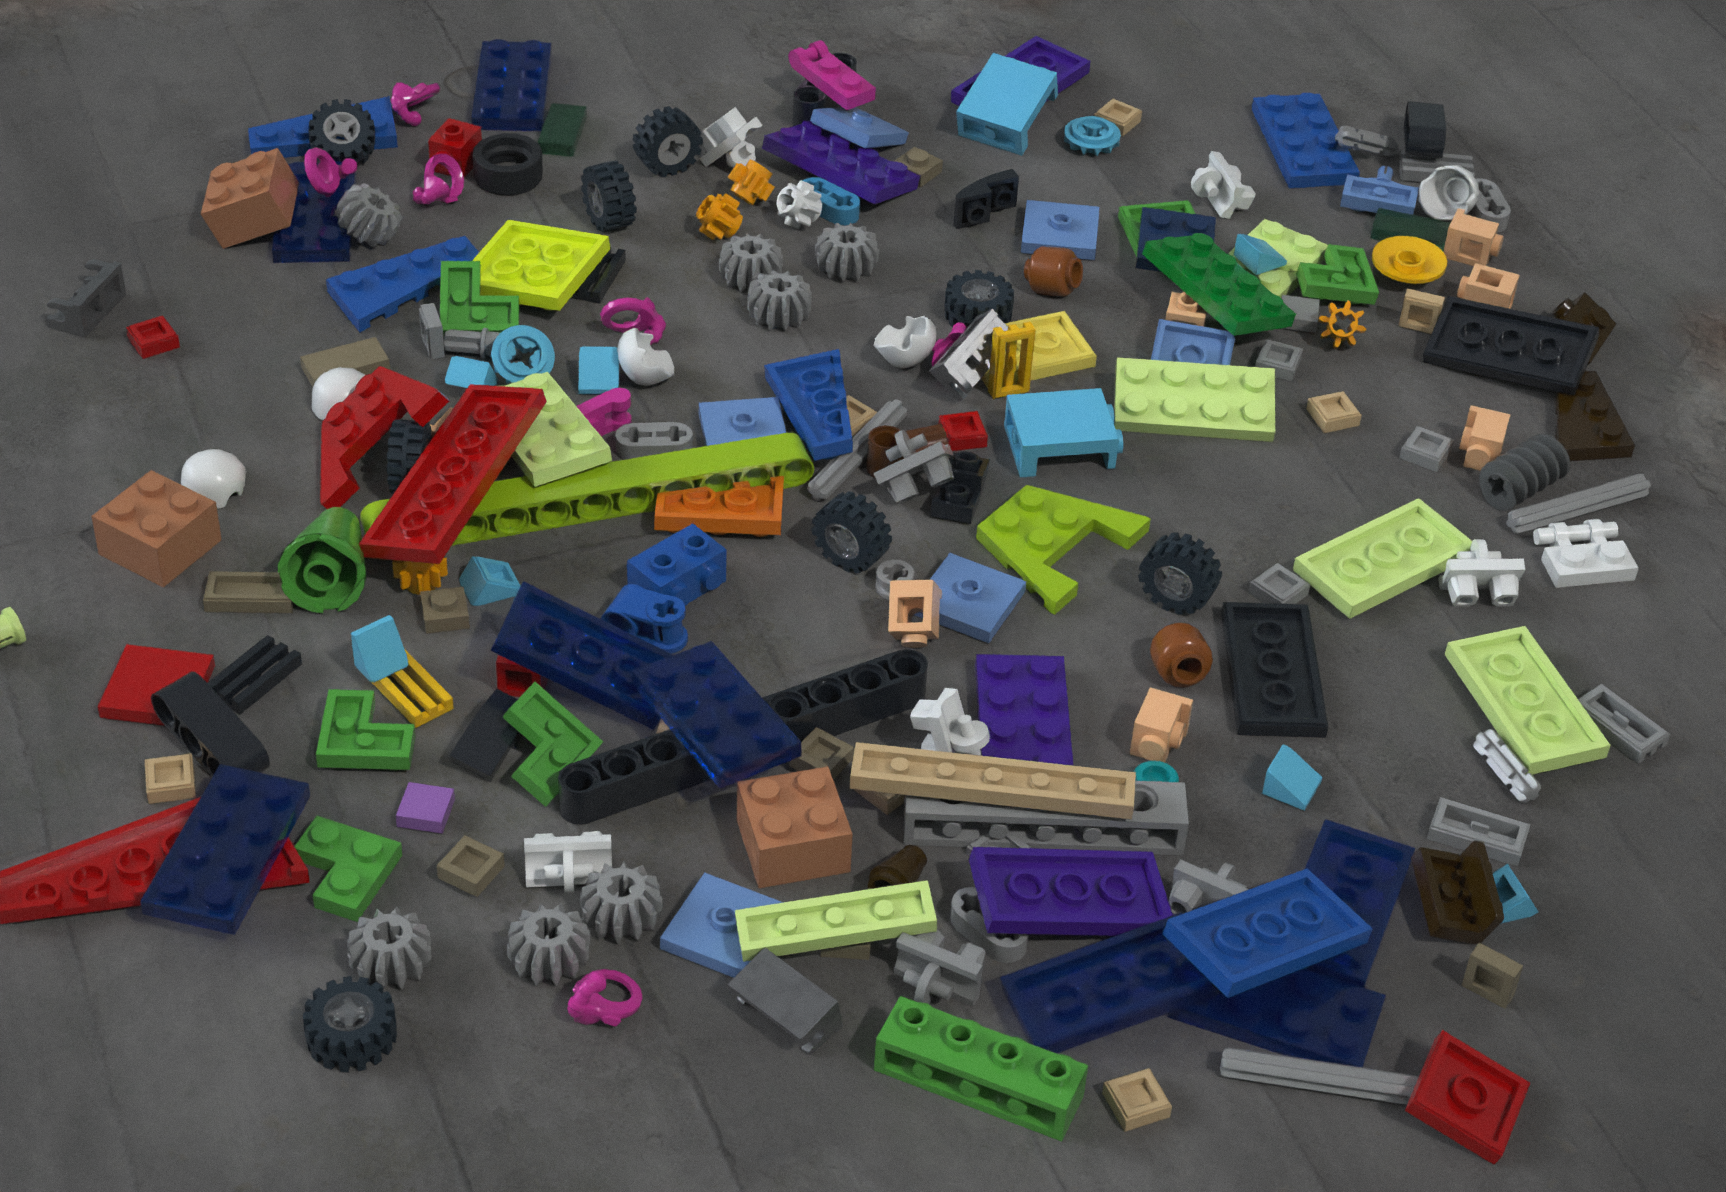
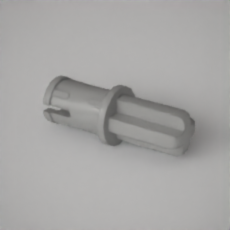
[444,327,523,359]

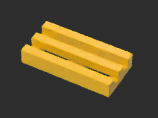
[988,321,1036,399]
[371,650,454,728]

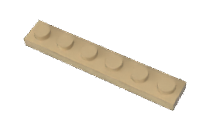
[850,742,1136,820]

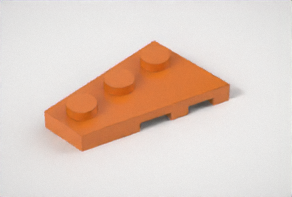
[654,476,784,537]

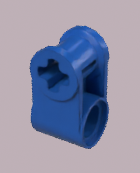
[601,584,688,654]

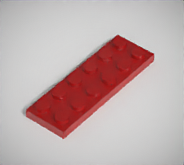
[359,384,547,564]

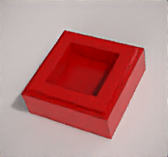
[126,316,180,359]
[938,411,988,451]

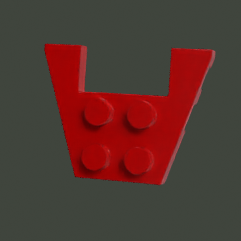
[320,366,450,509]

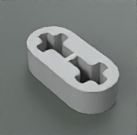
[1469,178,1511,233]
[615,422,693,460]
[950,887,1029,963]

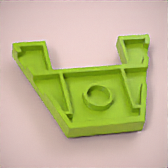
[976,485,1151,615]

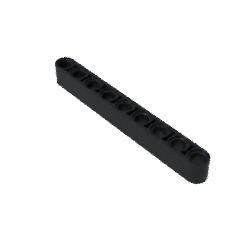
[558,649,928,825]

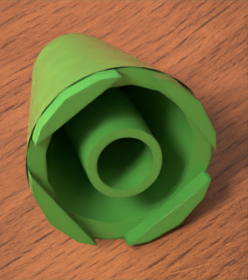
[278,507,366,613]

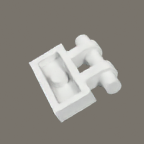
[1533,519,1638,588]

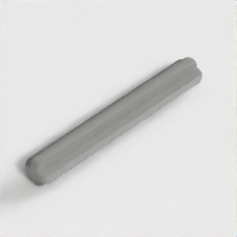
[807,399,907,501]
[1506,473,1651,534]
[1220,1047,1418,1105]

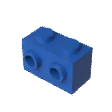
[627,524,727,612]

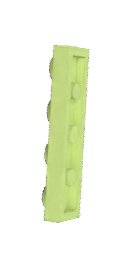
[735,880,937,962]

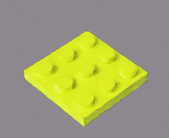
[472,220,611,311]

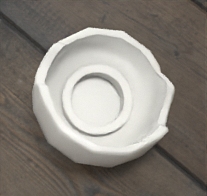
[1418,165,1479,221]
[873,316,937,369]
[617,328,674,386]
[312,367,365,420]
[181,449,247,509]

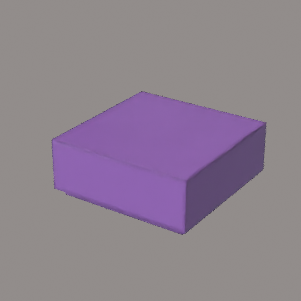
[396,782,455,834]

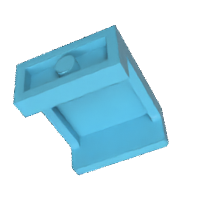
[956,53,1058,156]
[1004,388,1123,477]

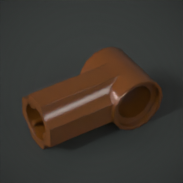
[866,424,948,478]

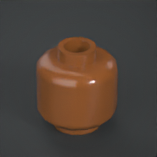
[1024,246,1083,297]
[1150,622,1213,688]

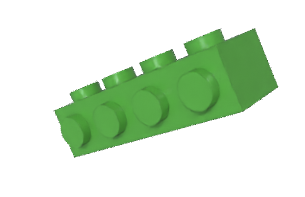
[874,996,1088,1142]

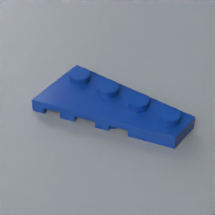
[248,96,398,158]
[326,236,479,333]
[764,349,853,461]

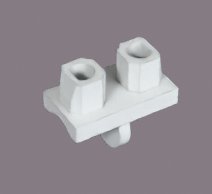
[699,107,762,168]
[1191,151,1256,219]
[1438,539,1525,607]
[910,688,990,755]
[524,831,612,892]

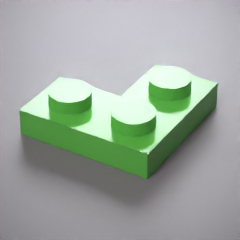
[1296,244,1379,305]
[440,261,519,337]
[503,682,603,807]
[316,689,416,770]
[294,816,403,922]

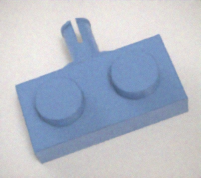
[1340,166,1419,220]

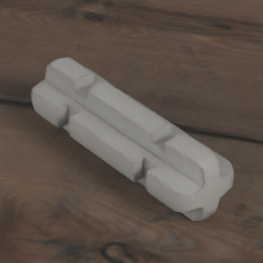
[1335,126,1398,158]
[1473,729,1541,804]

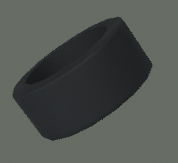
[473,133,543,195]

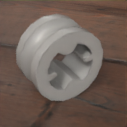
[875,559,915,600]

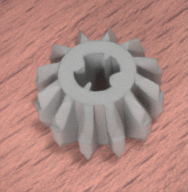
[335,183,403,247]
[815,223,879,282]
[719,233,783,292]
[747,270,812,331]
[580,860,663,944]
[507,903,591,986]
[347,906,432,990]

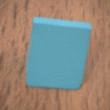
[1234,234,1287,275]
[578,346,620,394]
[445,356,498,388]
[459,556,522,606]
[351,615,408,682]
[1262,744,1322,811]
[1493,864,1538,924]

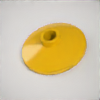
[1372,236,1447,284]

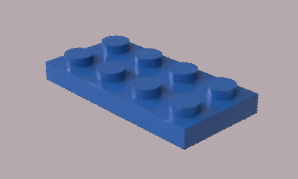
[1251,93,1360,189]
[1163,868,1373,998]

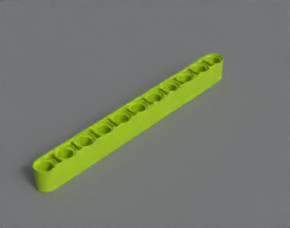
[360,433,815,546]

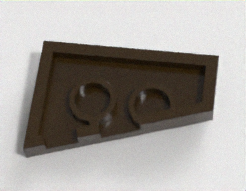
[1555,371,1635,461]

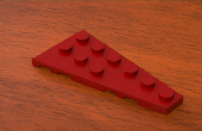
[0,778,310,924]

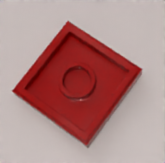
[98,644,215,726]
[1405,1030,1530,1165]

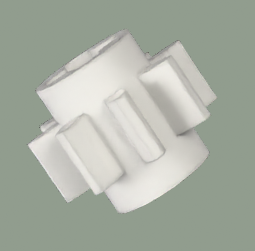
[777,180,822,229]

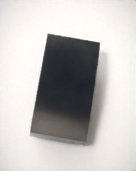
[953,169,1019,229]
[930,451,990,524]
[449,689,523,782]

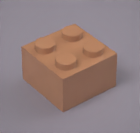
[201,148,299,249]
[91,470,222,587]
[737,766,853,888]

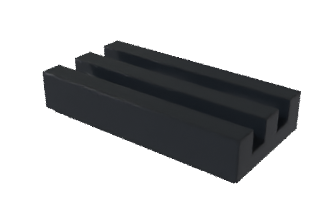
[571,247,626,303]
[207,635,302,715]

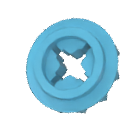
[1064,116,1121,156]
[490,325,555,384]

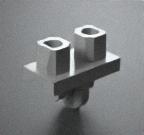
[874,430,954,504]
[1169,859,1249,917]
[894,930,986,1007]

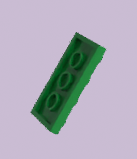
[1142,233,1296,336]

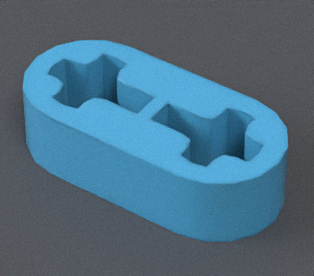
[802,177,860,226]

